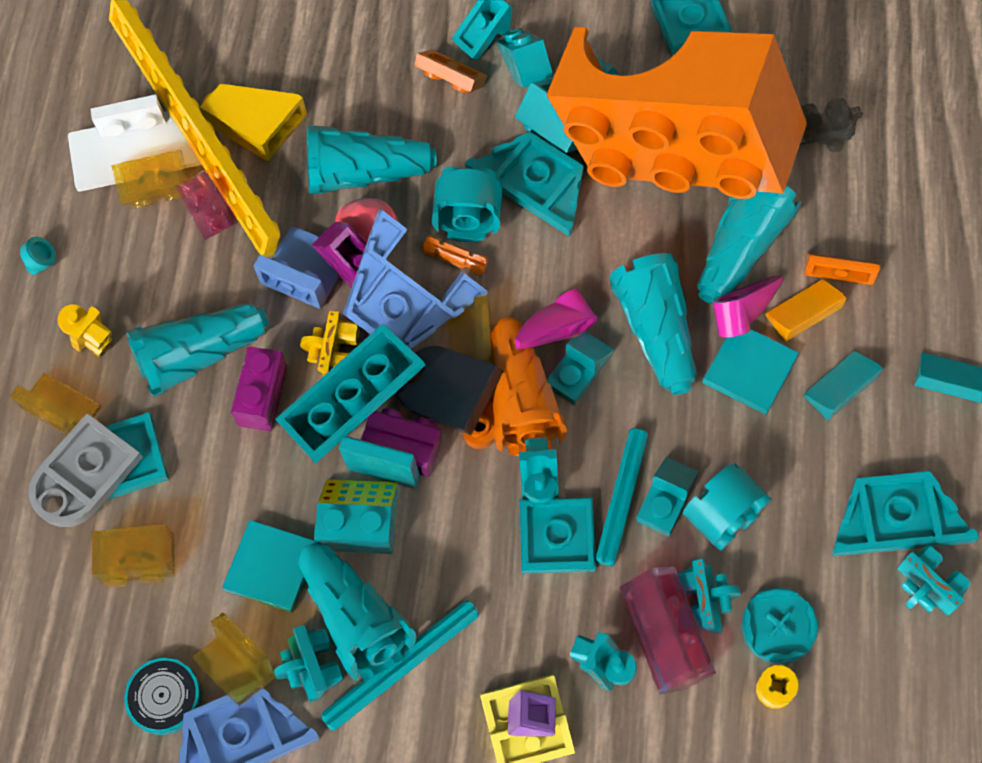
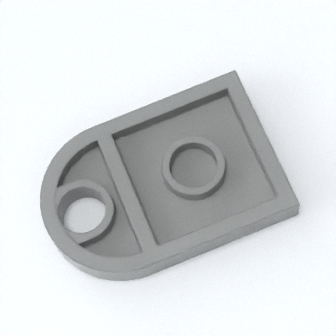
[29,413,143,527]

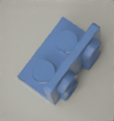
[253,226,339,309]

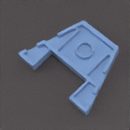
[343,209,488,349]

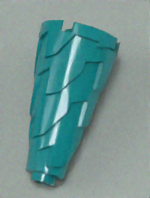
[307,125,437,194]
[697,185,801,305]
[609,253,697,396]
[126,304,269,397]
[298,543,416,682]

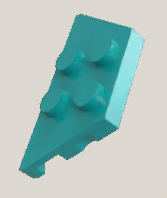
[465,132,584,237]
[832,471,979,557]

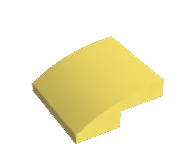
[480,674,575,763]

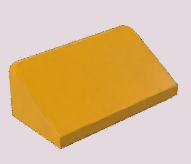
[765,279,846,342]

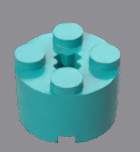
[432,166,502,242]
[682,463,772,551]

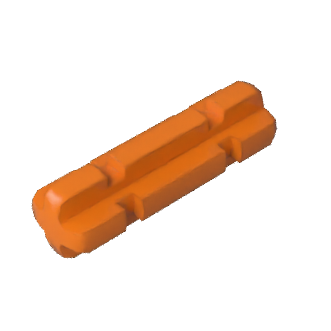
[423,235,488,275]

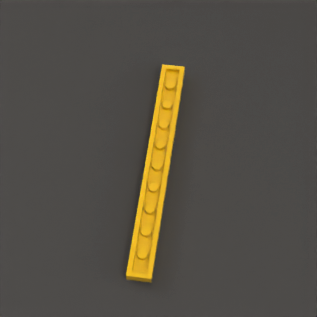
[109,0,280,257]

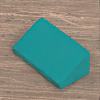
[803,351,883,421]
[914,352,982,403]

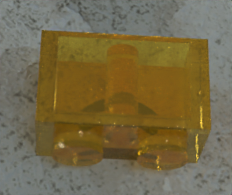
[111,149,191,209]
[92,524,175,587]

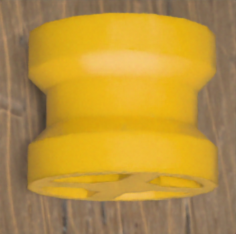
[756,665,798,709]

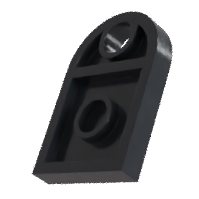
[397,346,504,435]

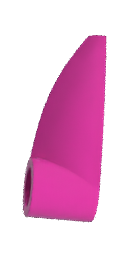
[713,276,783,337]
[515,289,597,350]

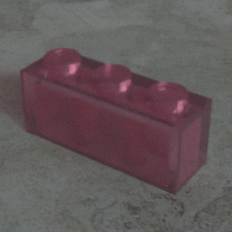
[619,566,716,694]

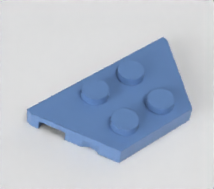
[179,682,319,763]

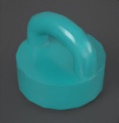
[20,236,56,275]

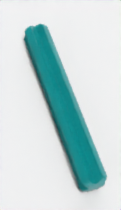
[596,428,648,567]

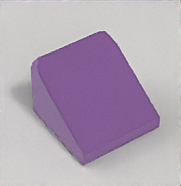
[508,690,556,736]

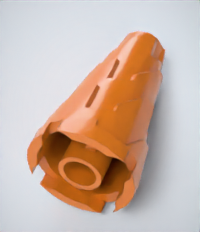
[490,317,568,456]

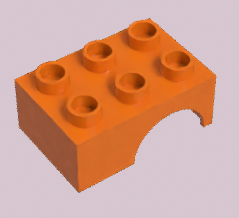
[546,27,807,199]

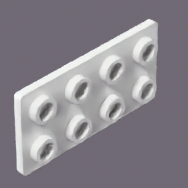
[68,94,202,192]

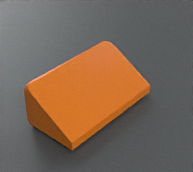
[804,252,880,285]

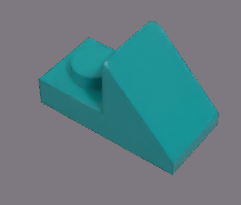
[451,0,513,60]
[547,331,614,405]
[636,457,699,536]

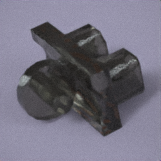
[800,98,863,152]

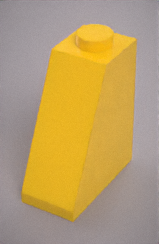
[200,84,307,162]

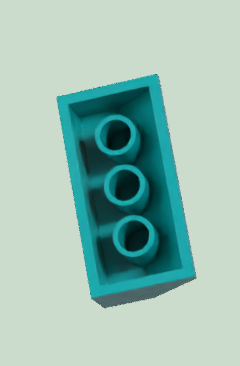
[275,324,426,464]

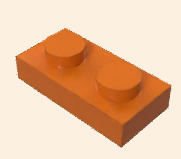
[414,49,487,93]

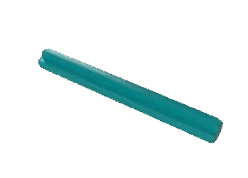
[321,600,479,731]

